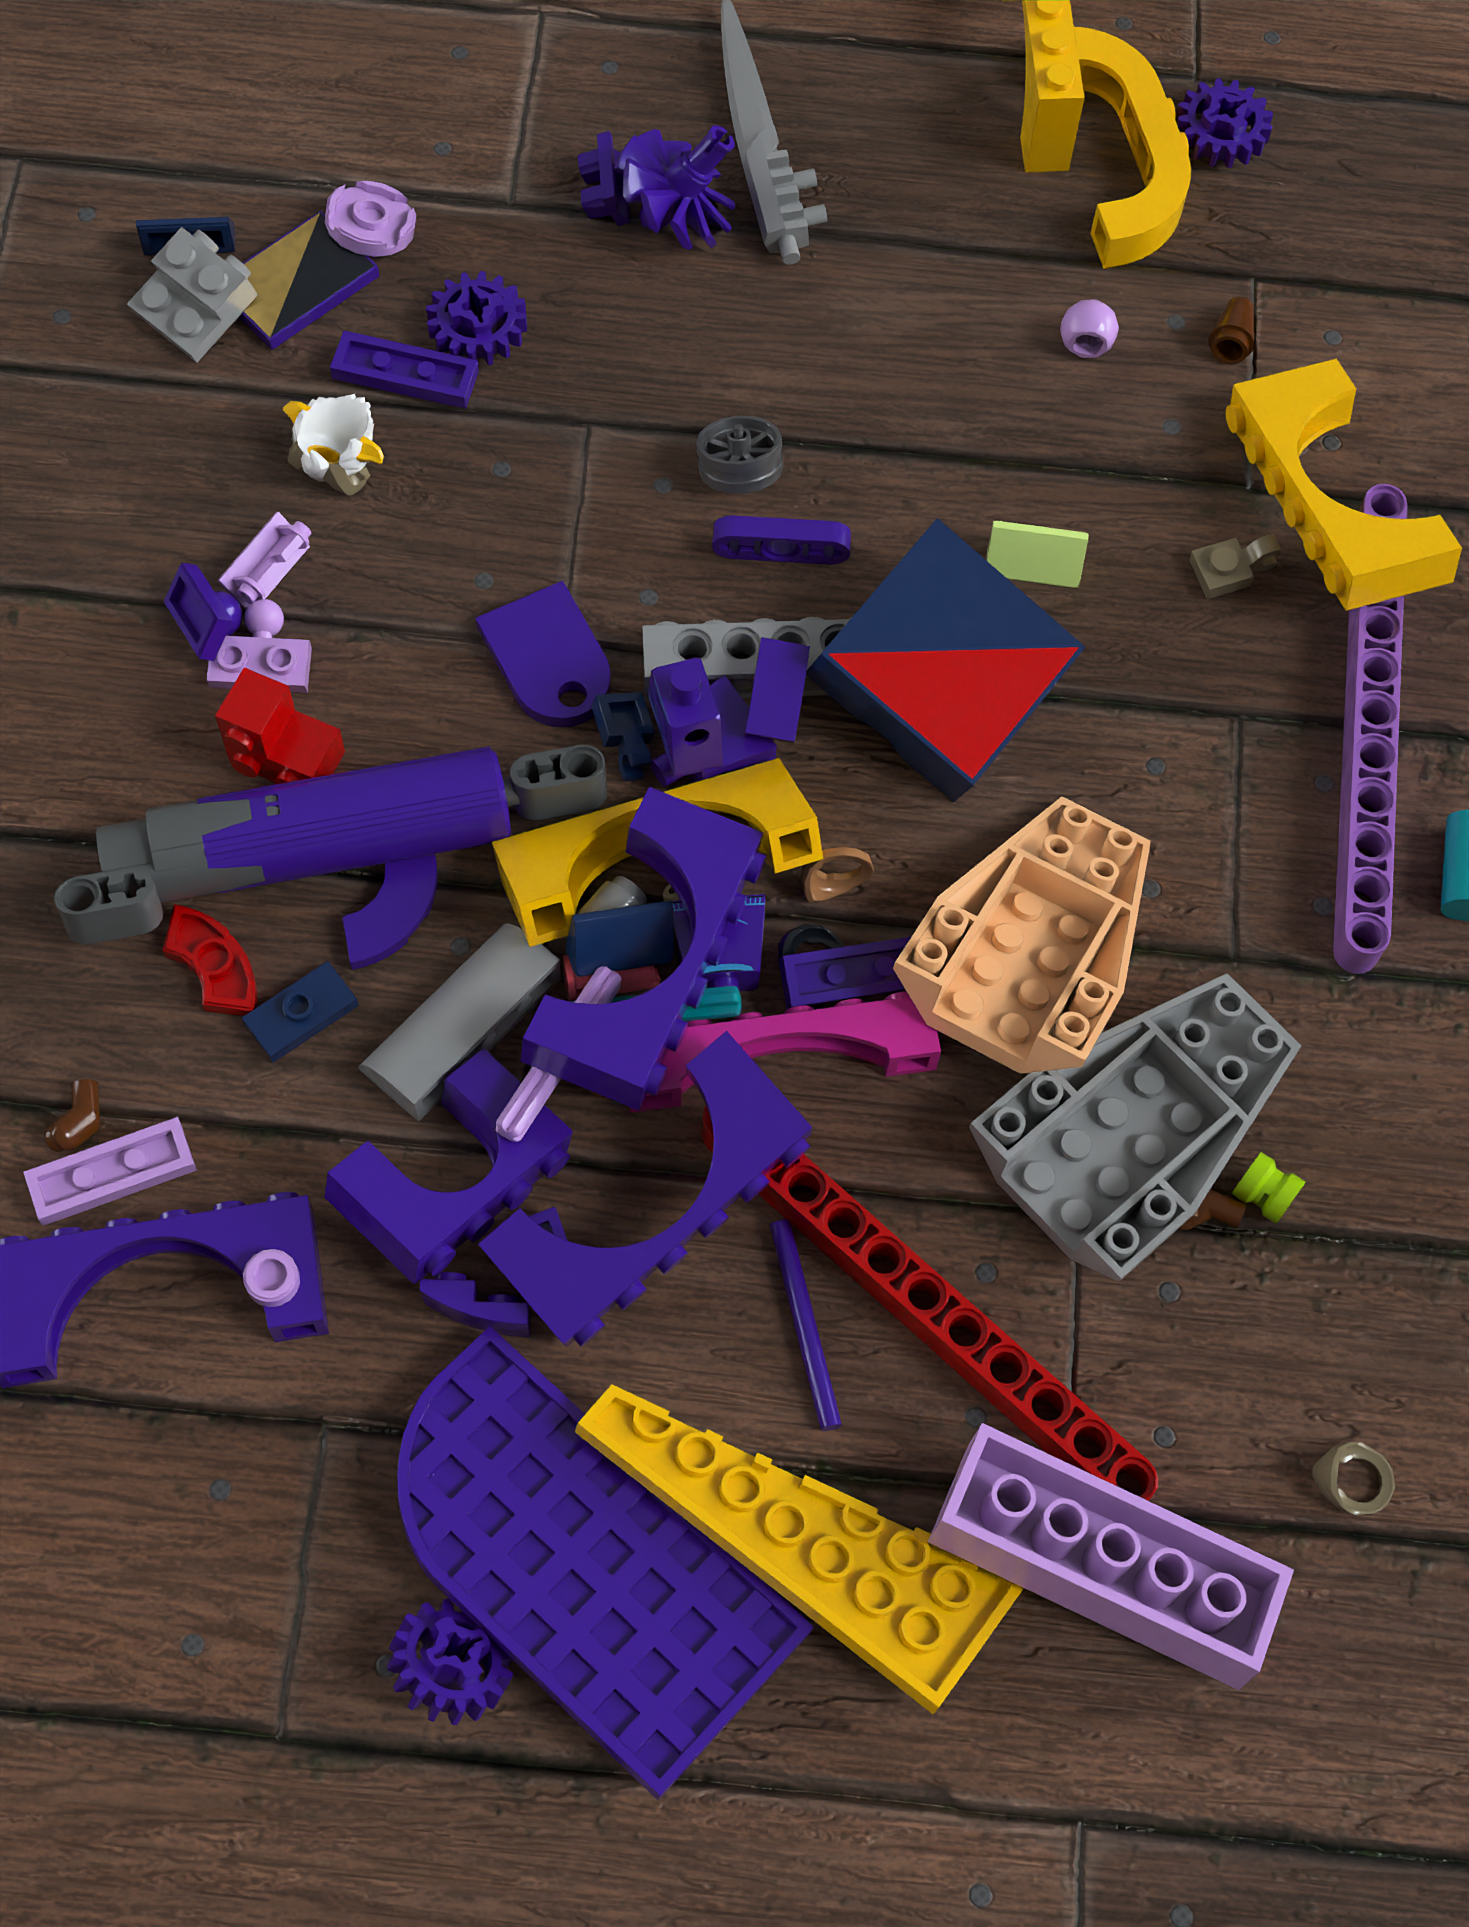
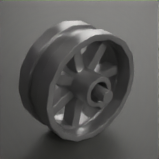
[696,416,783,494]

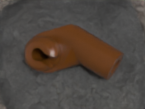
[44,1079,100,1152]
[1178,1190,1246,1230]

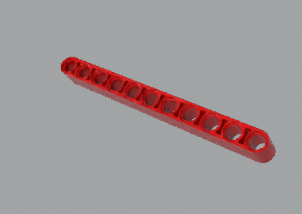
[701,1105,1158,1501]

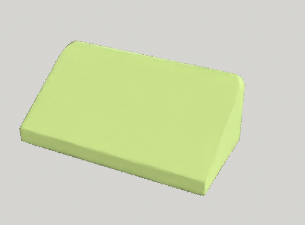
[986,521,1089,588]

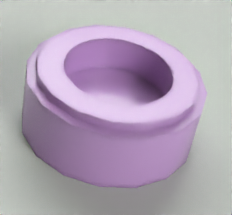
[243,1249,300,1307]

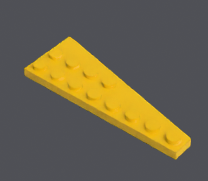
[575,1384,1024,1714]

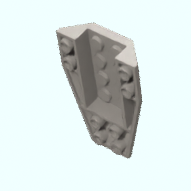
[969,973,1302,1282]

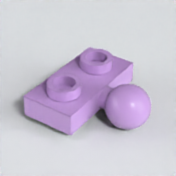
[207,599,312,693]

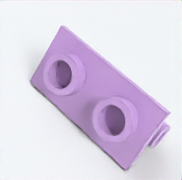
[217,512,311,610]

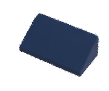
[136,217,235,255]
[565,901,674,977]

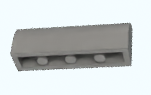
[359,923,561,1122]

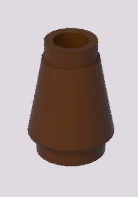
[1208,297,1254,365]

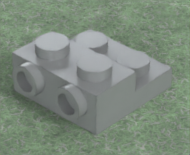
[127,227,258,363]

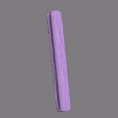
[496,966,622,1142]

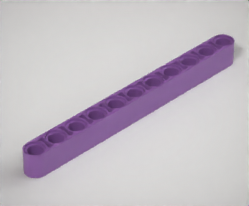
[1333,484,1407,974]

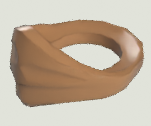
[800,847,874,903]

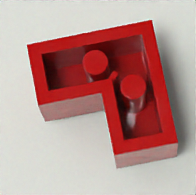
[215,667,345,784]

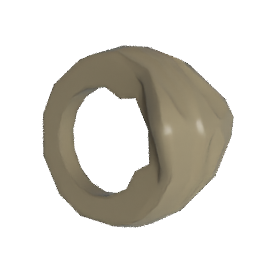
[1312,1442,1395,1516]

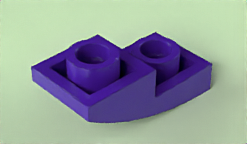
[744,637,810,743]
[419,1272,531,1337]

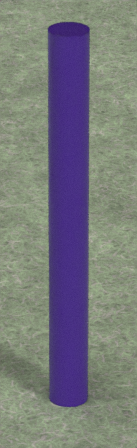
[769,1219,842,1431]

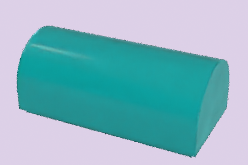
[1440,810,1469,921]

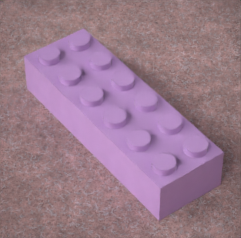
[928,1423,1294,1690]

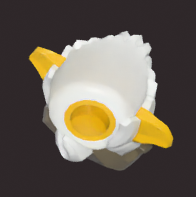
[283,394,384,496]

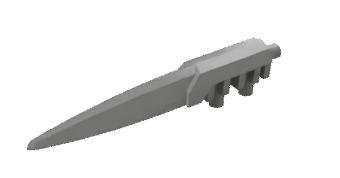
[721,0,828,265]

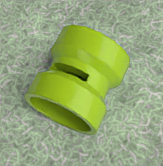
[1232,1152,1306,1224]

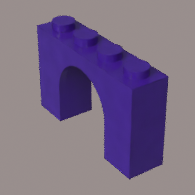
[324,1048,573,1284]

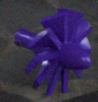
[615,125,735,250]

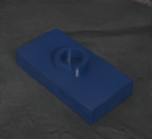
[242,961,359,1063]

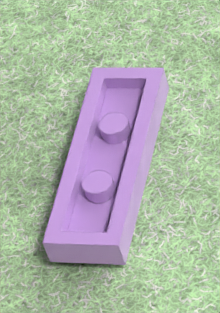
[23,1117,197,1226]

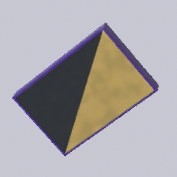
[239,210,379,350]

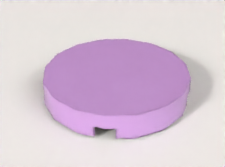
[324,181,416,257]

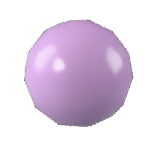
[1060,299,1119,358]

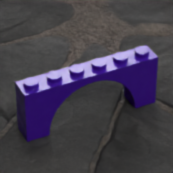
[521,787,766,1111]
[478,1030,812,1347]
[0,1192,329,1388]

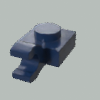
[591,692,655,781]

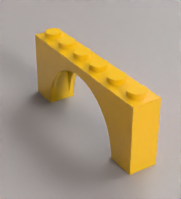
[1002,0,1084,173]
[1226,358,1462,611]
[492,758,823,947]

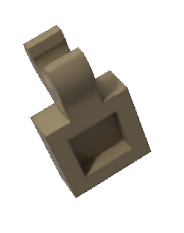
[1189,534,1282,599]

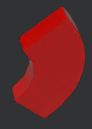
[162,904,258,1016]

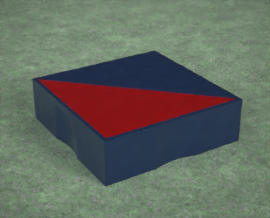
[806,518,1085,803]

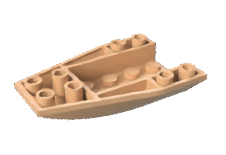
[893,797,1151,1074]

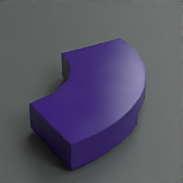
[343,854,438,970]

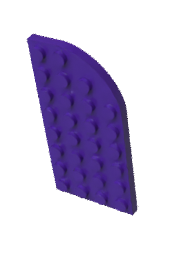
[397,1326,814,1800]

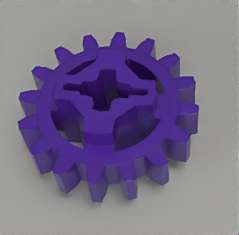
[1175,78,1273,168]
[426,271,527,365]
[387,1599,513,1725]

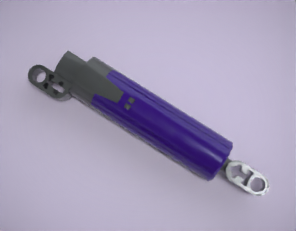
[54,745,607,944]

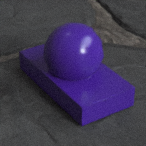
[164,562,243,661]

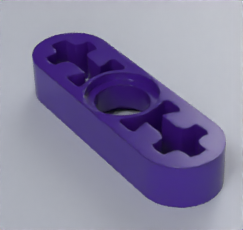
[712,515,851,565]

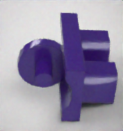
[578,131,630,226]

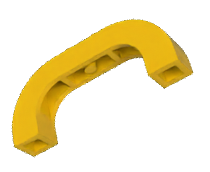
[1074,27,1191,269]

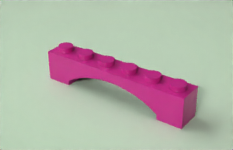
[629,991,941,1113]

